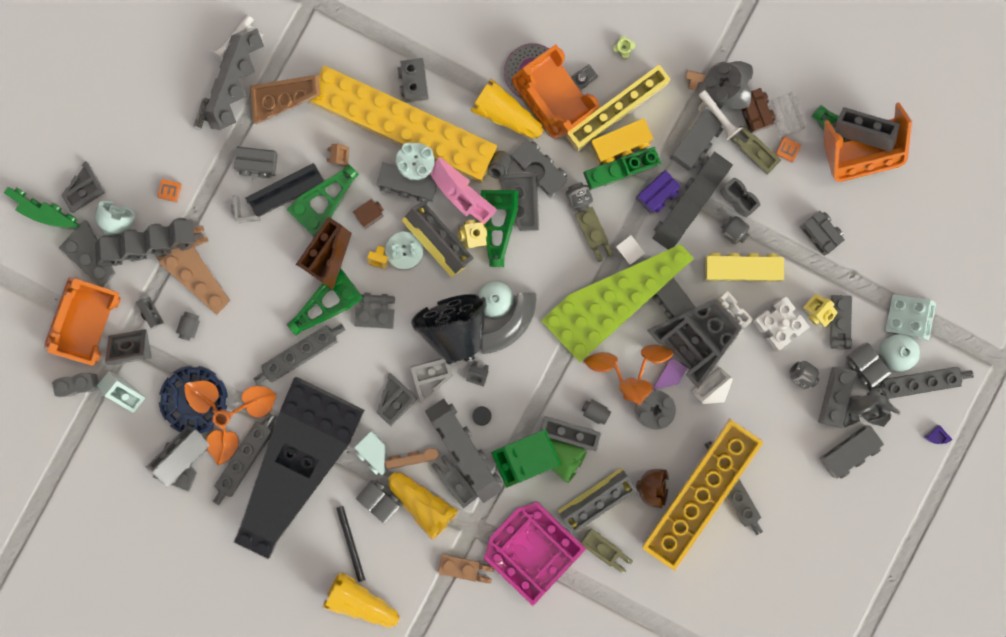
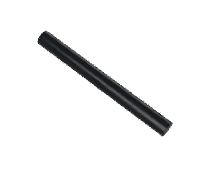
[336,506,366,582]

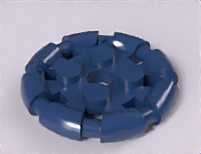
[159,365,228,434]

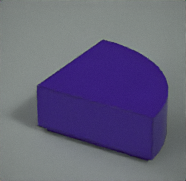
[924,425,953,444]

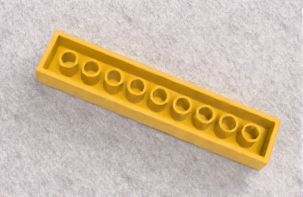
[309,65,498,184]

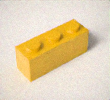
[590,118,653,165]

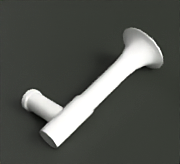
[210,15,264,62]
[698,90,743,140]

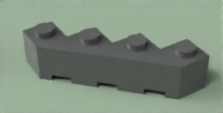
[204,28,264,130]
[652,151,733,250]
[95,218,195,266]
[425,399,503,503]

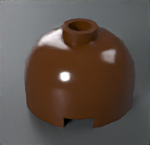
[636,469,669,508]

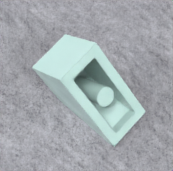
[97,371,145,413]

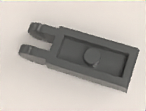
[431,455,478,509]

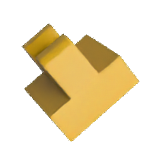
[367,245,388,270]

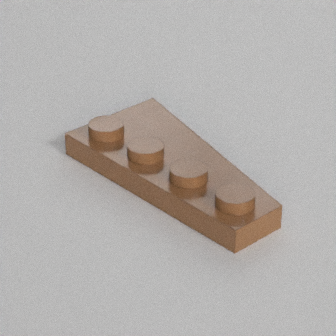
[250,75,321,124]
[159,245,231,315]

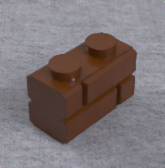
[741,88,776,134]

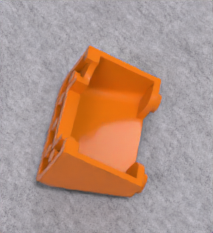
[511,44,601,139]
[44,276,121,366]

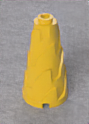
[470,78,544,140]
[388,472,458,540]
[322,572,400,628]

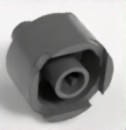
[635,391,676,430]

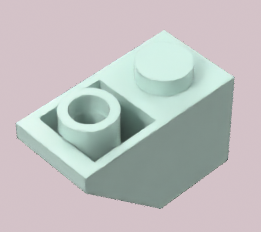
[355,431,386,475]

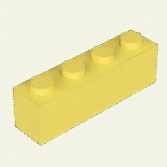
[704,253,784,282]

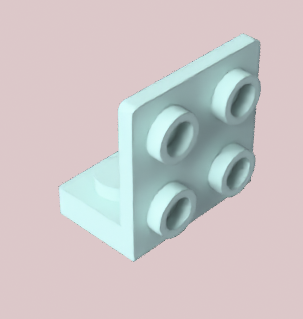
[886,294,936,341]

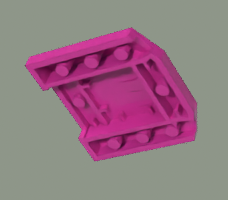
[484,502,586,606]

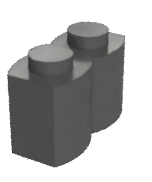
[720,178,760,217]
[846,343,891,388]
[52,373,99,397]
[356,480,401,524]

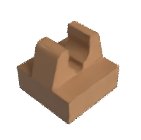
[685,70,706,90]
[326,144,349,166]

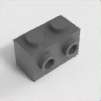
[397,58,429,102]

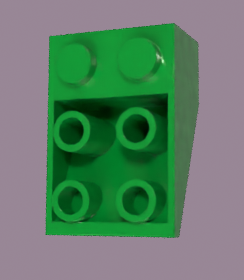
[491,429,561,488]

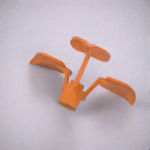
[583,345,674,405]
[185,380,276,465]

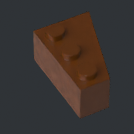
[296,217,352,289]

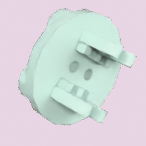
[396,143,434,180]
[385,231,423,270]

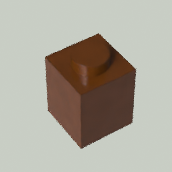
[353,199,384,230]

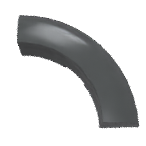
[482,293,536,354]

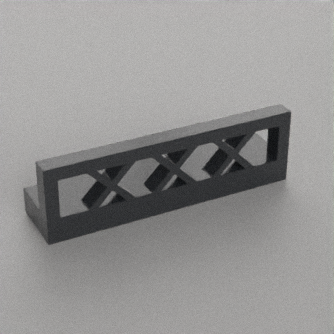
[245,163,324,217]

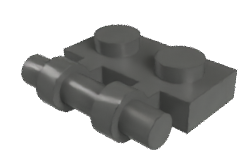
[355,293,395,329]

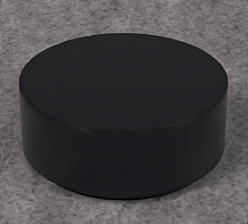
[472,406,492,426]

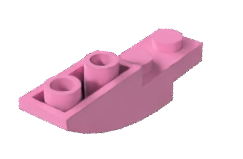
[430,157,497,224]

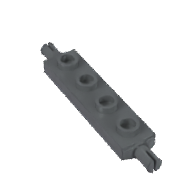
[253,323,346,385]
[869,367,974,399]
[213,413,276,505]
[704,441,763,535]

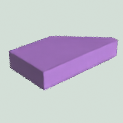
[652,358,687,390]

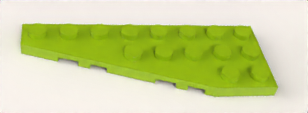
[541,244,694,362]

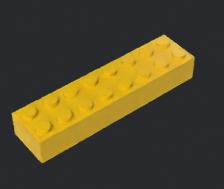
[642,418,764,571]

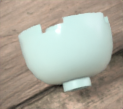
[95,200,135,236]
[478,281,514,319]
[879,334,920,372]

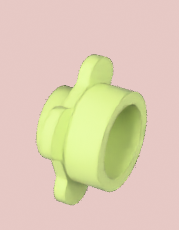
[613,36,636,59]

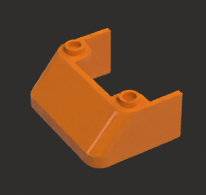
[824,102,912,182]

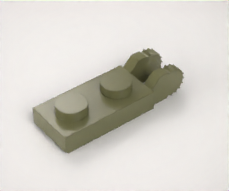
[730,126,781,175]
[575,207,613,262]
[580,528,633,574]

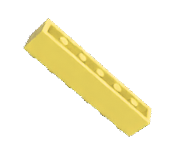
[566,65,671,151]

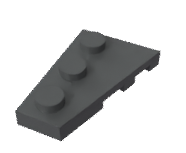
[500,173,539,231]
[59,220,115,287]

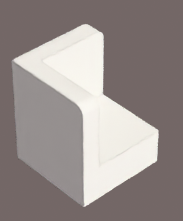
[614,236,645,265]

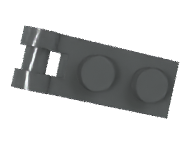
[830,295,852,349]

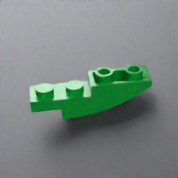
[583,146,661,190]
[4,187,79,229]

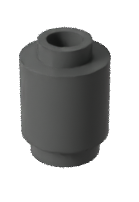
[488,151,512,179]
[176,312,200,341]
[581,399,611,425]

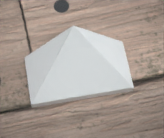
[691,367,733,404]

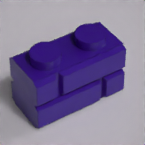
[636,170,681,214]

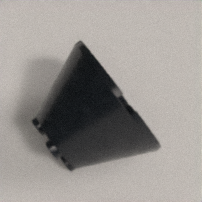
[411,294,487,364]

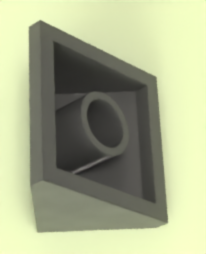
[105,329,152,365]

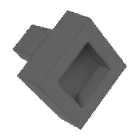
[466,361,489,387]

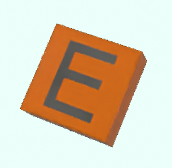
[775,137,801,163]
[157,179,182,202]

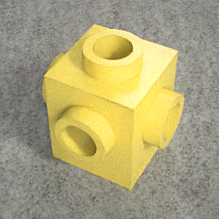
[458,220,487,249]
[803,293,837,327]

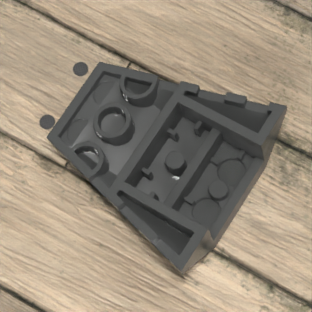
[647,298,743,389]

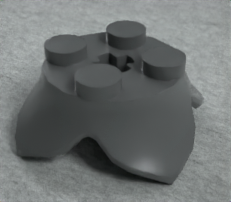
[704,61,753,109]
[843,391,900,427]

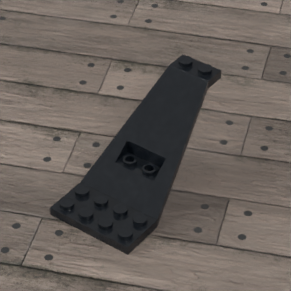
[234,377,365,560]

